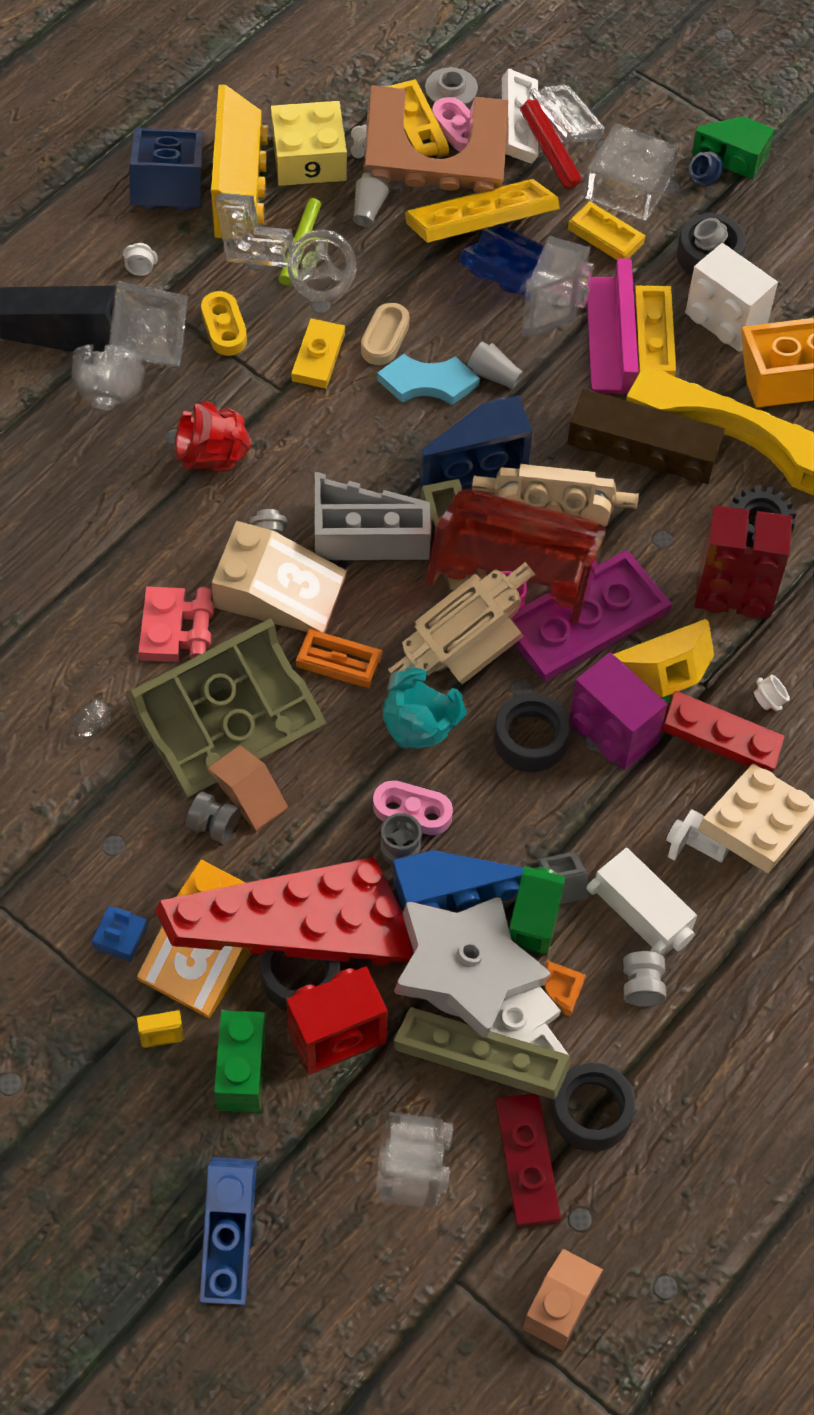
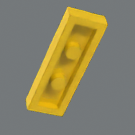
[634,286,676,377]

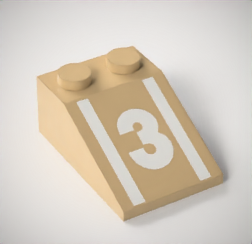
[211,521,347,633]

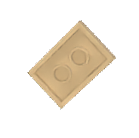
[698,764,814,874]

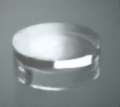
[71,700,112,737]

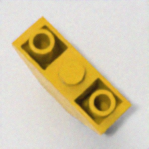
[613,619,714,697]

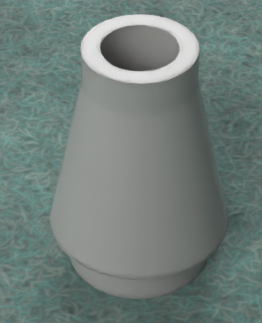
[353,172,389,227]
[467,341,523,390]

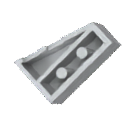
[315,472,431,560]

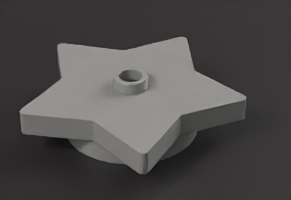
[394,897,550,1038]

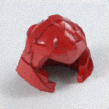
[175,401,251,472]

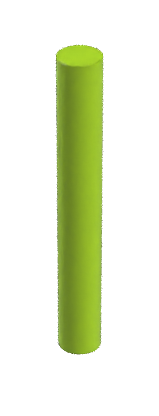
[278,198,321,285]

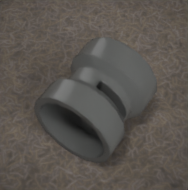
[185,791,241,845]
[380,813,422,866]

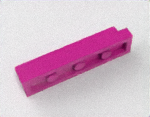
[586,259,639,394]

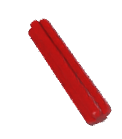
[520,99,582,189]

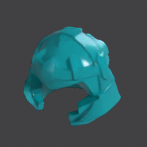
[383,667,467,749]

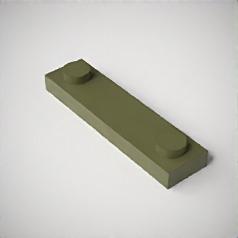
[394,1007,571,1100]

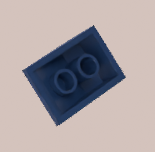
[130,128,203,211]
[419,395,533,494]

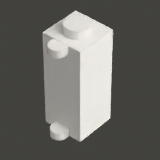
[586,847,697,956]

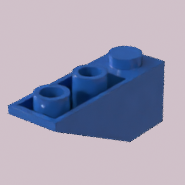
[393,850,524,911]
[200,1157,257,1305]

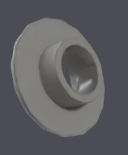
[425,67,478,105]

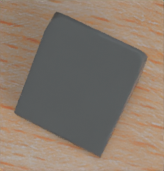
[537,852,589,904]

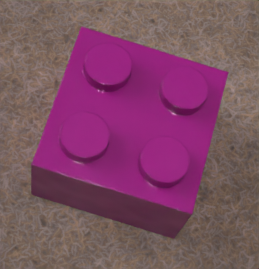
[569,652,667,771]

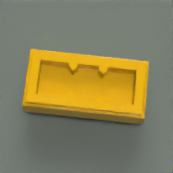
[568,201,645,260]
[291,318,345,389]

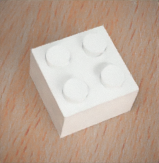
[685,243,778,352]

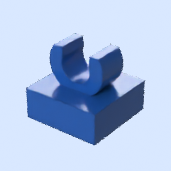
[91,906,148,962]

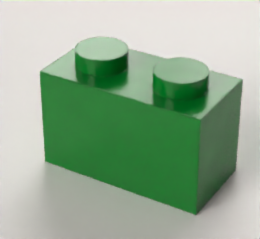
[214,1010,266,1113]

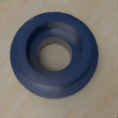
[689,152,722,187]

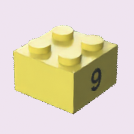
[271,101,347,186]

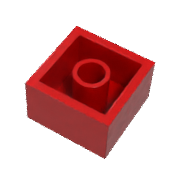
[286,966,388,1076]

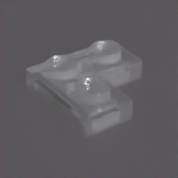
[215,193,297,268]

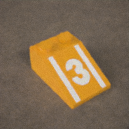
[137,859,252,1019]

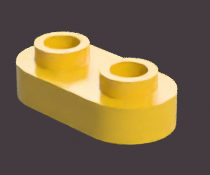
[201,291,247,356]

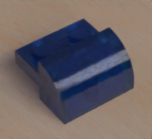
[459,224,558,298]

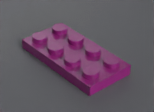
[511,550,672,683]

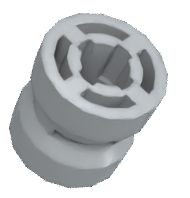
[623,951,666,1007]

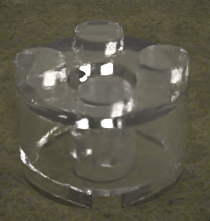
[376,1112,453,1208]

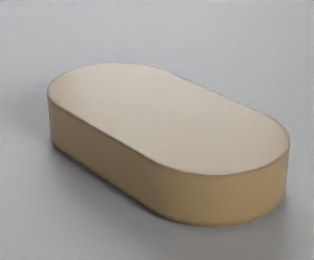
[361,303,410,365]

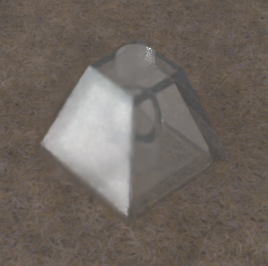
[108,281,188,368]

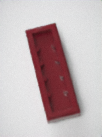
[495,1093,561,1229]

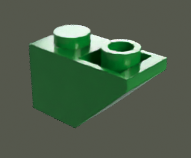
[691,116,775,179]
[509,866,565,956]

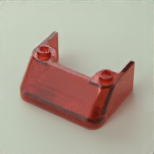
[425,490,606,624]

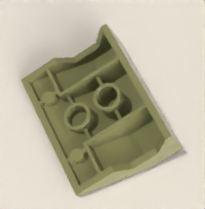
[125,618,326,798]

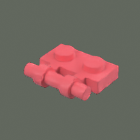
[138,586,214,662]

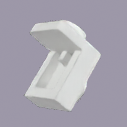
[666,809,729,863]

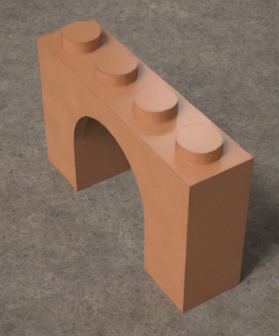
[363,85,509,193]

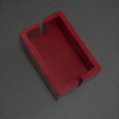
[694,505,792,618]

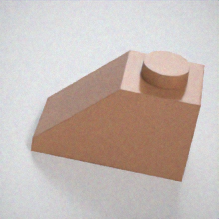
[523,1249,603,1351]

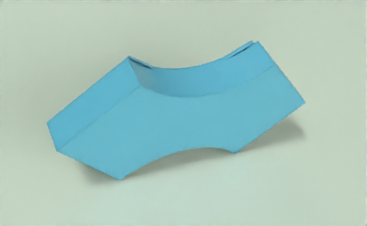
[377,354,480,405]

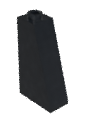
[0,285,140,362]

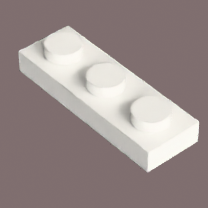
[502,69,538,164]

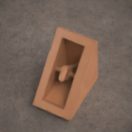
[208,745,288,832]

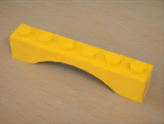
[626,365,814,496]

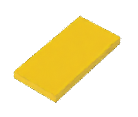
[405,179,560,243]

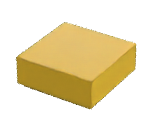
[137,1010,184,1048]

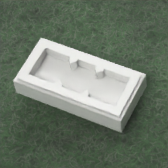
[490,987,561,1040]

